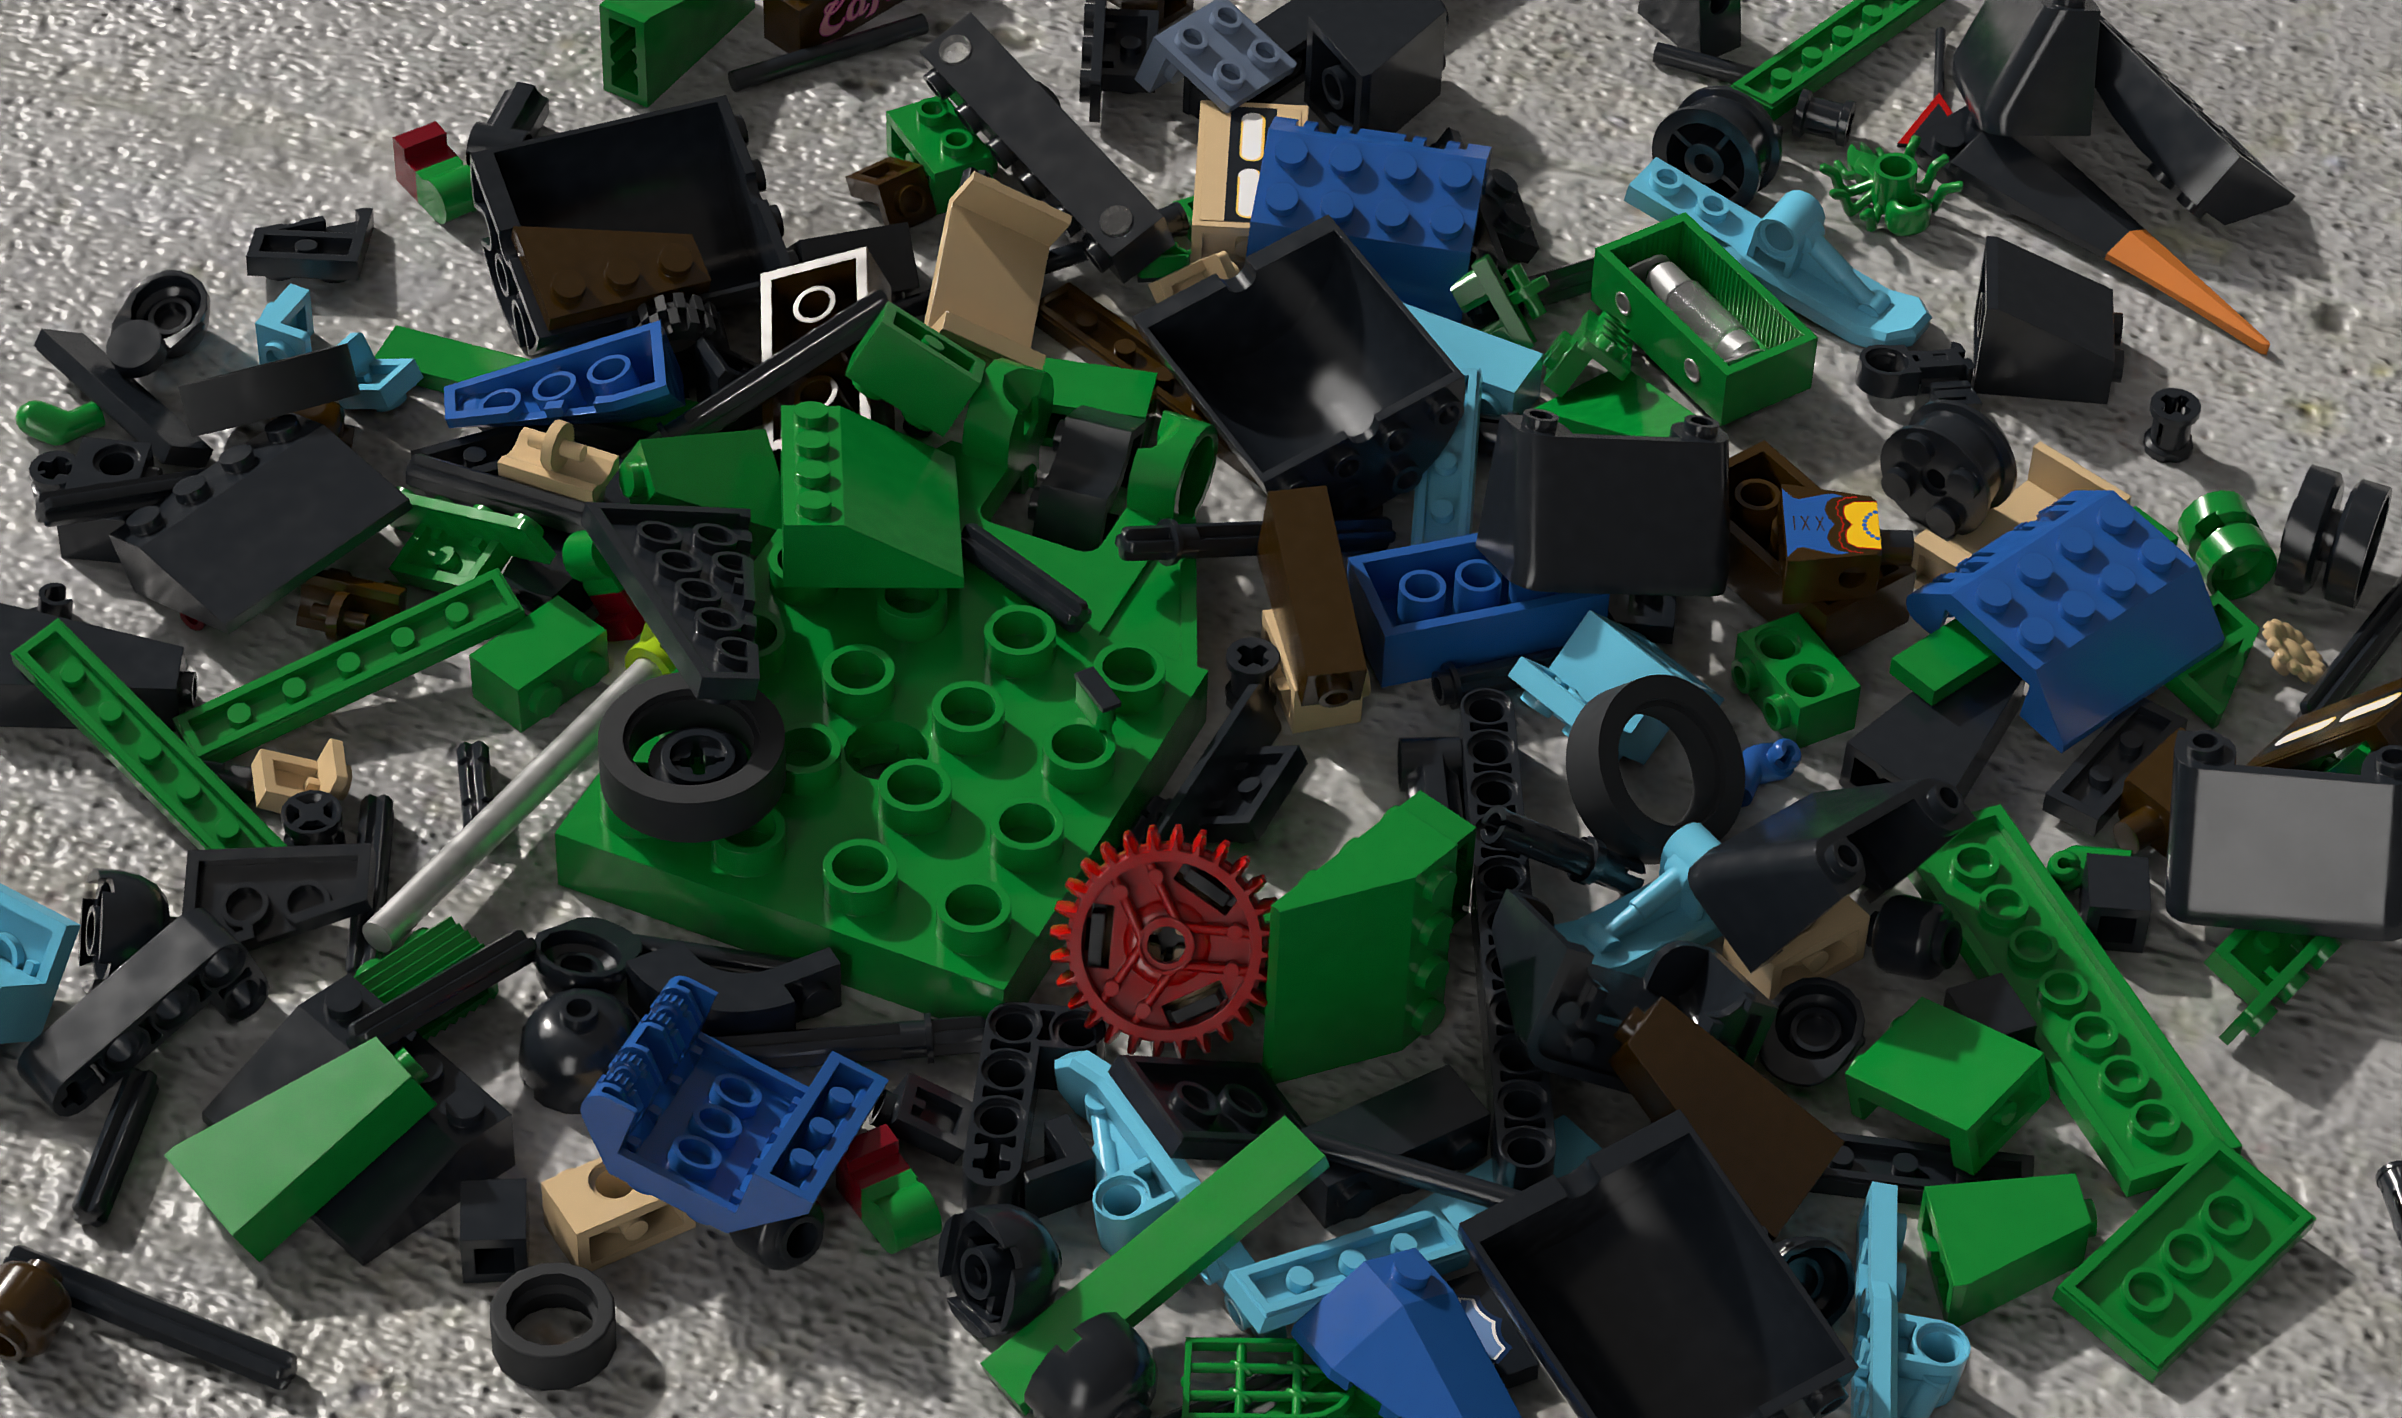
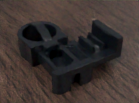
[1855,342,1983,412]

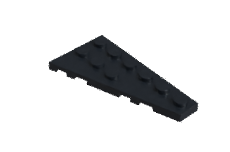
[581,502,760,705]

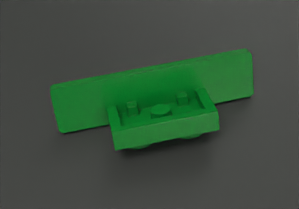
[1542,309,1633,398]
[388,486,556,593]
[2203,929,2342,1046]

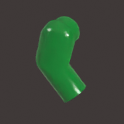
[15,400,105,446]
[2046,845,2133,891]

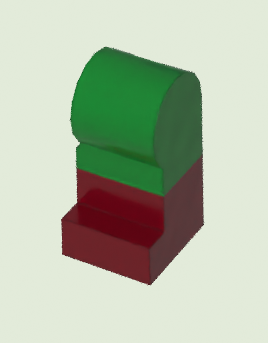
[392,121,479,224]
[562,530,646,642]
[836,1124,942,1254]

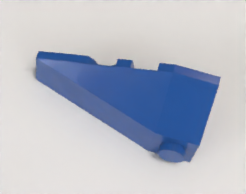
[444,320,686,428]
[1291,1247,1522,1418]

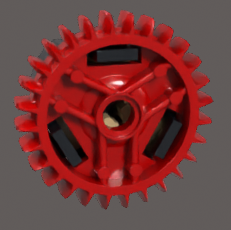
[1049,824,1278,1058]

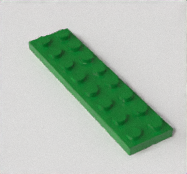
[1908,804,2242,1197]

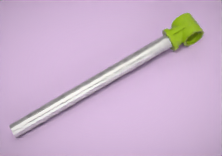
[362,623,676,953]

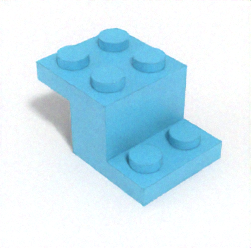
[1508,610,1725,765]
[0,883,81,1044]

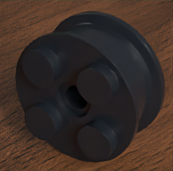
[1652,86,1782,208]
[1880,399,2017,538]

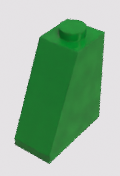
[619,429,782,557]
[1917,1173,2097,1327]

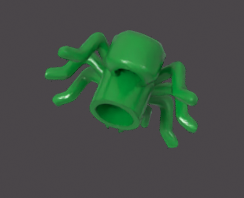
[1820,135,1964,237]

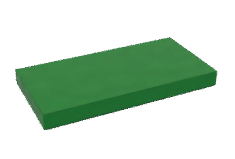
[2052,1136,2317,1383]

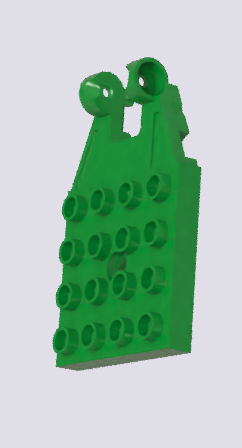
[555,358,1218,1021]

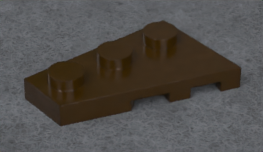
[511,226,711,331]

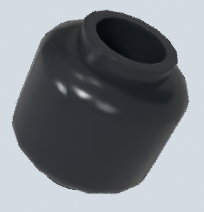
[1866,894,1962,980]
[729,1200,825,1271]

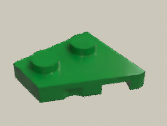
[2164,591,2260,729]

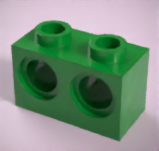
[1731,612,1861,748]

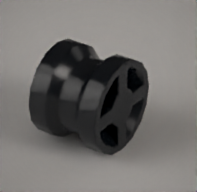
[280,790,346,846]

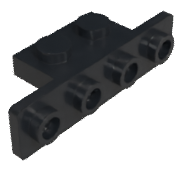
[1079,0,1159,123]
[1429,127,1540,276]
[1156,684,1308,845]

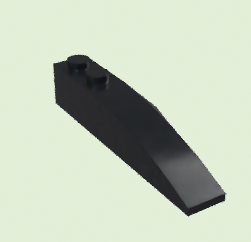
[2095,14,2296,225]

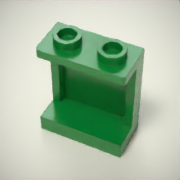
[1844,997,2050,1176]

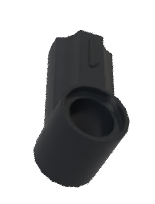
[466,82,549,166]
[1397,737,1463,818]

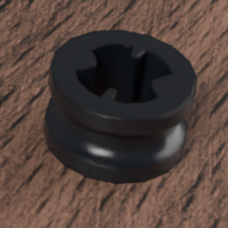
[29,450,76,498]

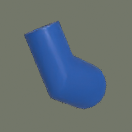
[1741,738,1802,807]

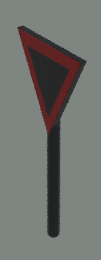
[1897,27,1953,148]

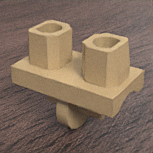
[497,419,619,503]

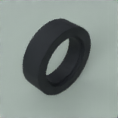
[178,343,361,437]
[598,672,786,843]
[1566,674,1745,865]

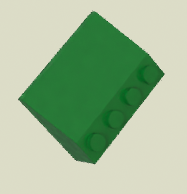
[781,401,964,588]
[1262,806,1458,1084]

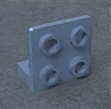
[1135,0,1296,113]

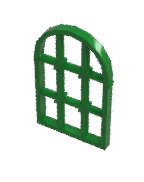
[1181,1337,1358,1418]

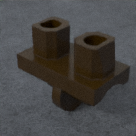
[296,567,407,642]

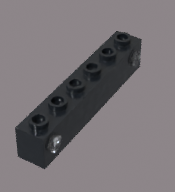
[919,12,1175,284]

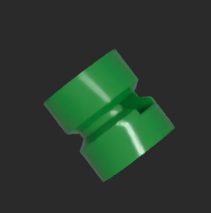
[2177,490,2277,600]

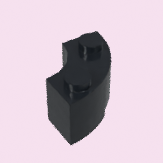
[1027,405,1147,552]

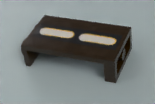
[2246,678,2402,771]

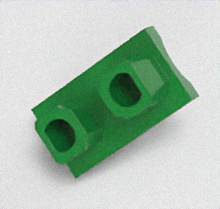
[1450,254,1550,349]

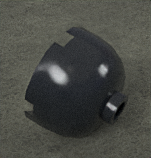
[78,868,178,993]
[518,988,638,1114]
[938,1204,1062,1338]
[1024,1312,1158,1418]

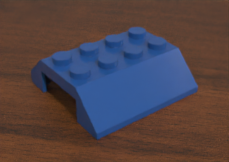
[1246,116,1492,324]
[1906,490,2225,754]
[580,976,889,1233]

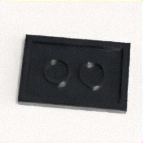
[1108,1055,1307,1161]

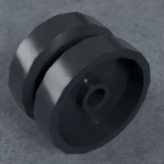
[2274,464,2392,609]

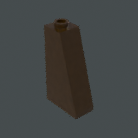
[1256,485,1367,708]
[1607,996,1845,1241]

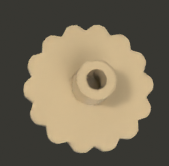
[2262,619,2327,685]

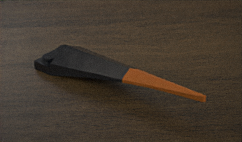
[1909,105,2270,355]

